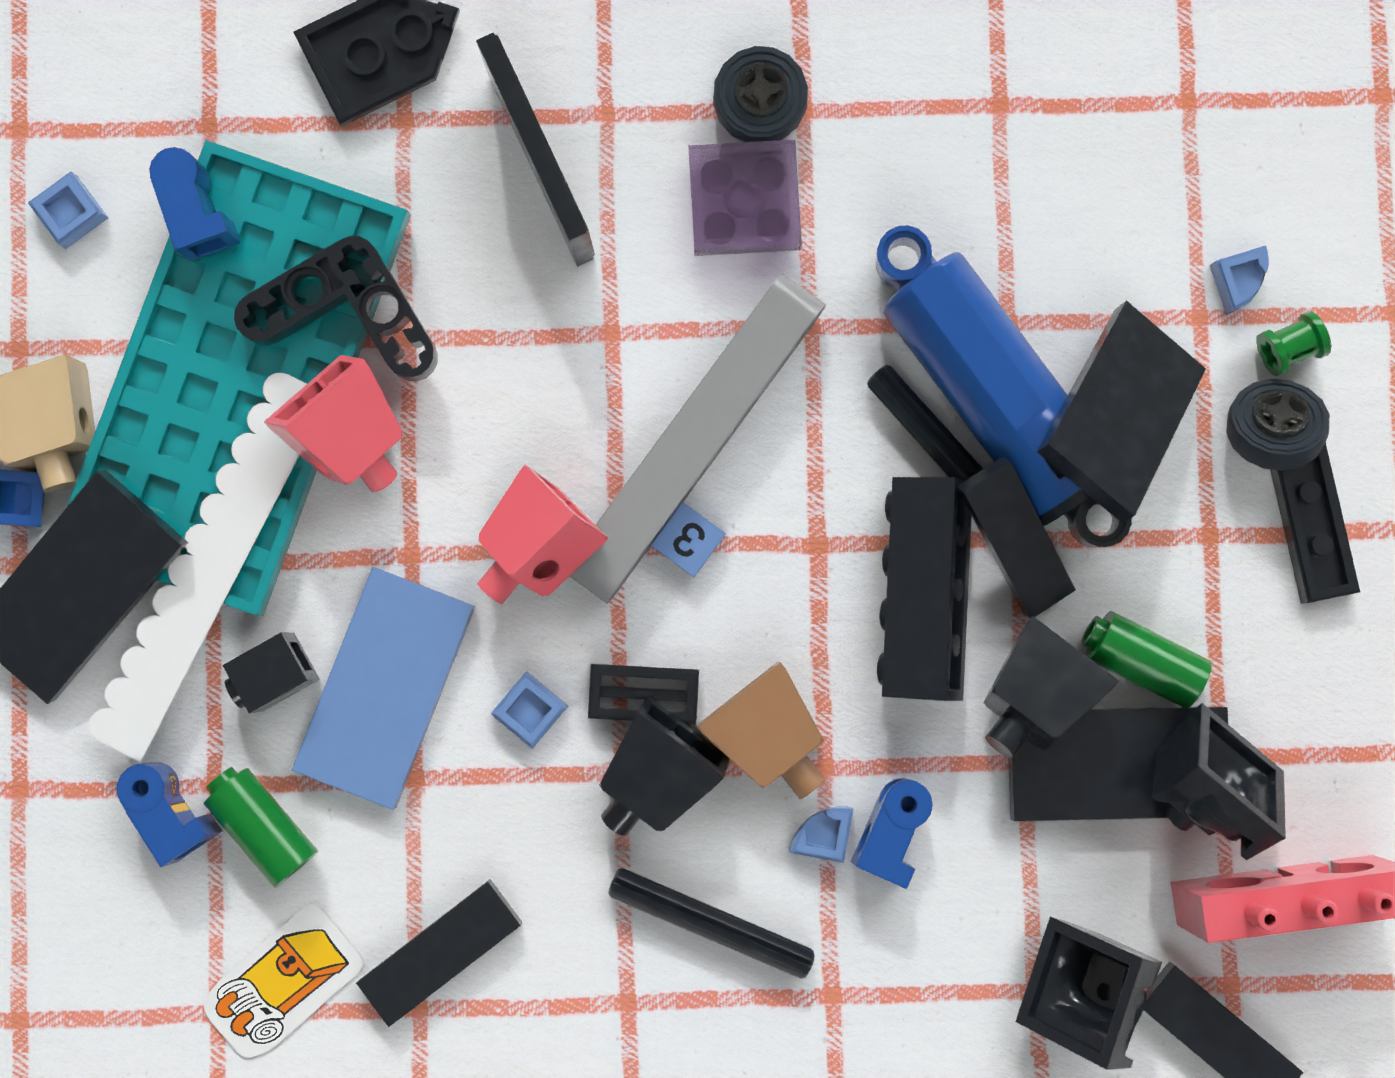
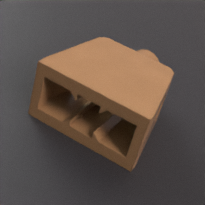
[697,662,825,799]

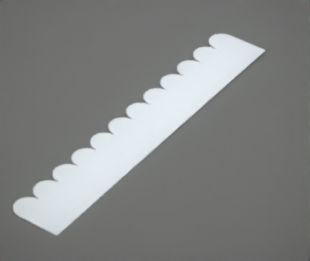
[88,373,307,762]

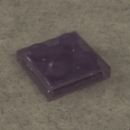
[688,140,802,256]

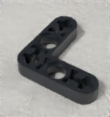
[234,236,438,382]

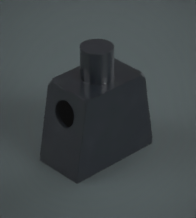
[983,616,1119,758]
[599,696,730,836]

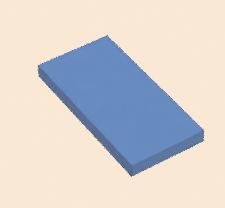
[291,567,476,810]

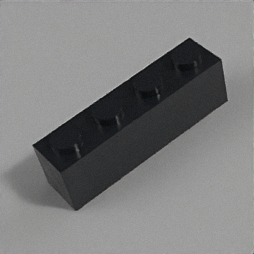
[877,477,972,701]

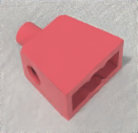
[264,355,402,492]
[477,465,608,604]

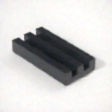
[588,664,699,724]

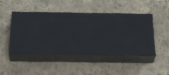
[1270,442,1360,604]
[957,457,1076,619]
[356,879,523,1027]
[1144,961,1304,1078]

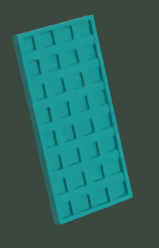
[67,140,411,616]

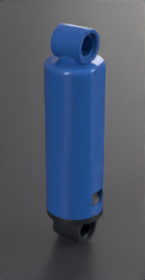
[876,225,1132,547]

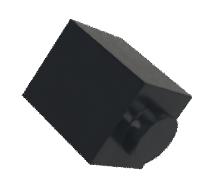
[222,632,320,714]

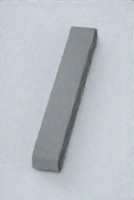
[570,273,826,604]

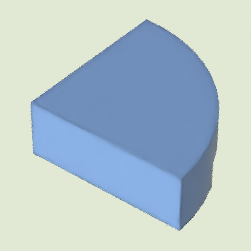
[1210,245,1269,315]
[789,806,854,863]

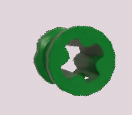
[1256,311,1332,377]

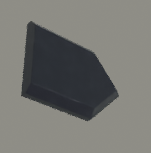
[293,0,460,127]

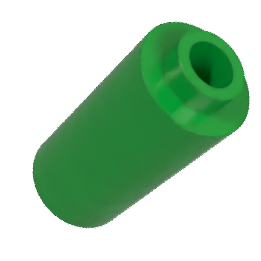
[1081,611,1212,709]
[204,767,319,888]

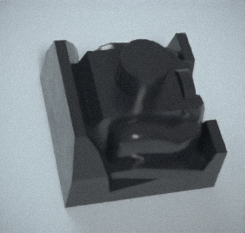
[1152,703,1286,861]
[1015,916,1162,1070]

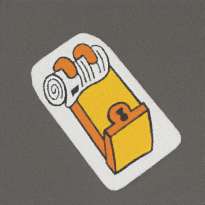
[204,903,364,1058]

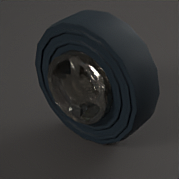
[713,46,808,145]
[1226,379,1330,471]

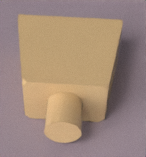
[0,354,95,492]

